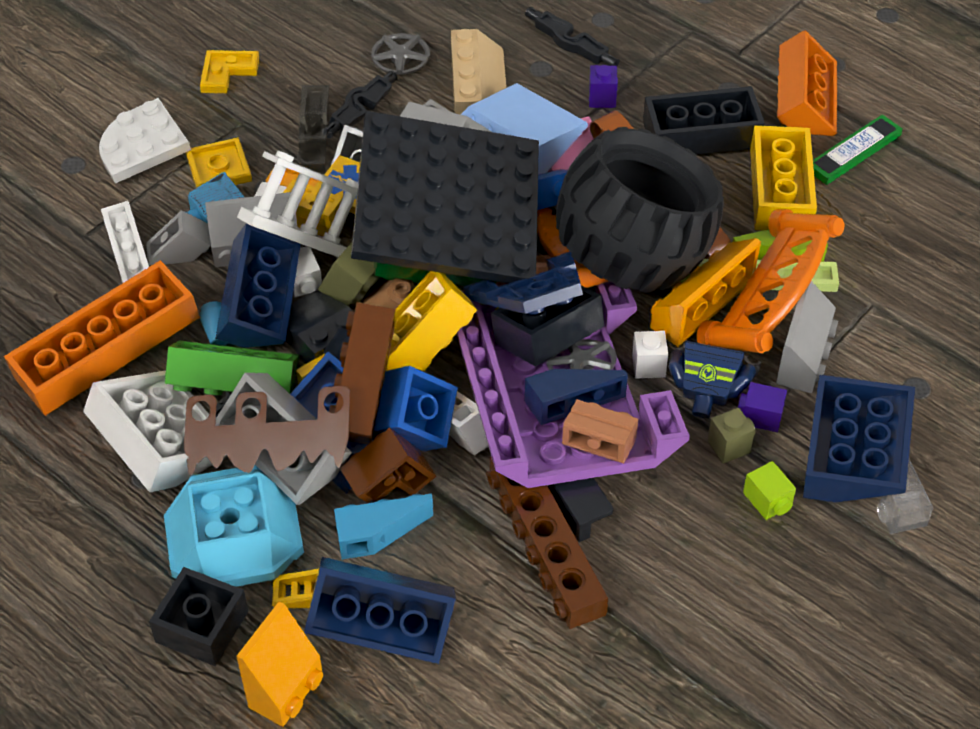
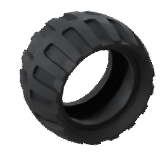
[556,127,724,293]

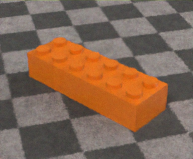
[4,260,200,416]

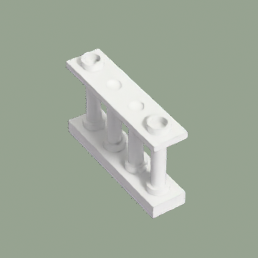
[237,150,358,257]

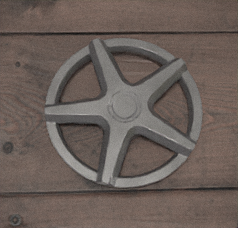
[371,33,430,75]

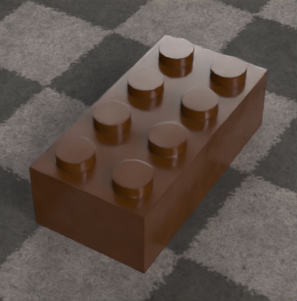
[329,302,396,445]

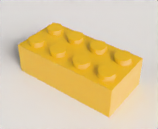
[750,126,817,230]

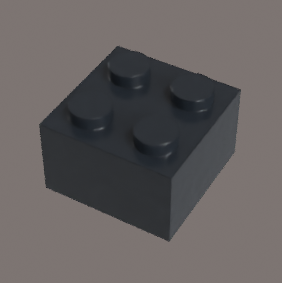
[149,567,248,667]

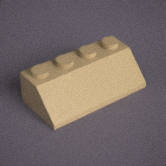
[451,29,506,115]

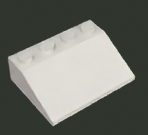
[83,371,228,492]

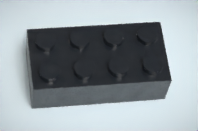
[643,86,765,154]

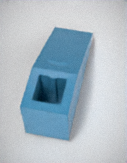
[334,493,433,560]

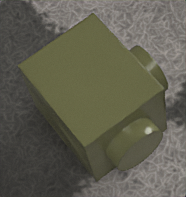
[707,408,755,464]

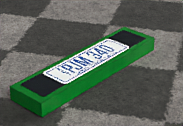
[813,114,903,185]

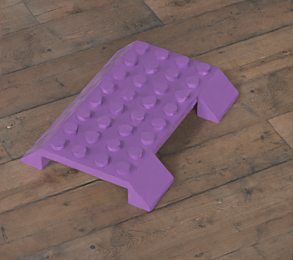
[456,281,689,488]

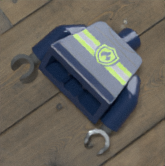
[668,341,762,418]

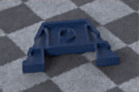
[463,252,583,314]

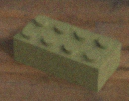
[318,242,381,307]

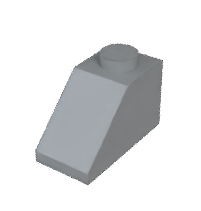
[146,210,211,266]

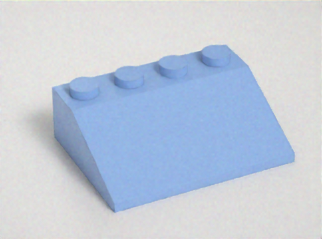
[461,83,589,175]

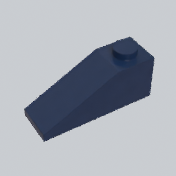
[524,369,628,425]

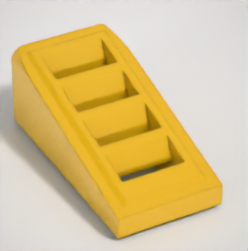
[272,569,319,608]

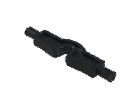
[525,6,620,66]
[323,71,397,138]

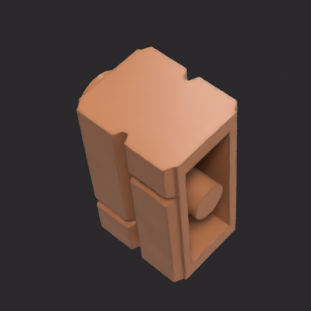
[562,399,639,464]

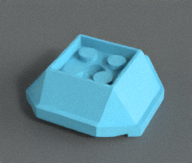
[164,465,304,587]

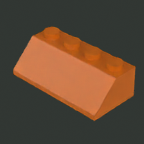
[777,30,837,136]

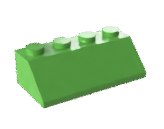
[165,340,300,395]

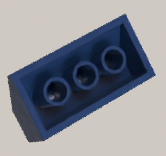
[215,223,301,348]
[304,557,456,664]

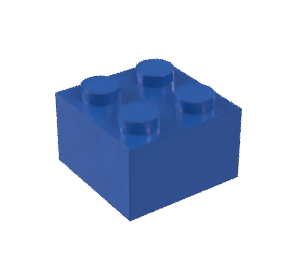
[374,366,458,451]

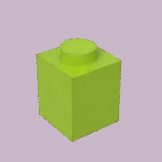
[743,461,796,520]

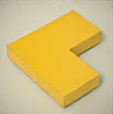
[200,50,259,93]

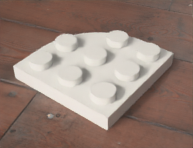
[99,98,191,184]

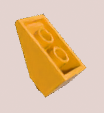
[237,602,323,727]

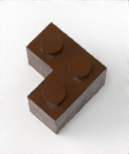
[340,427,437,503]

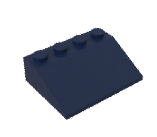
[803,375,915,502]

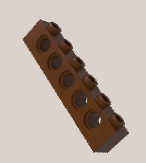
[486,457,608,629]

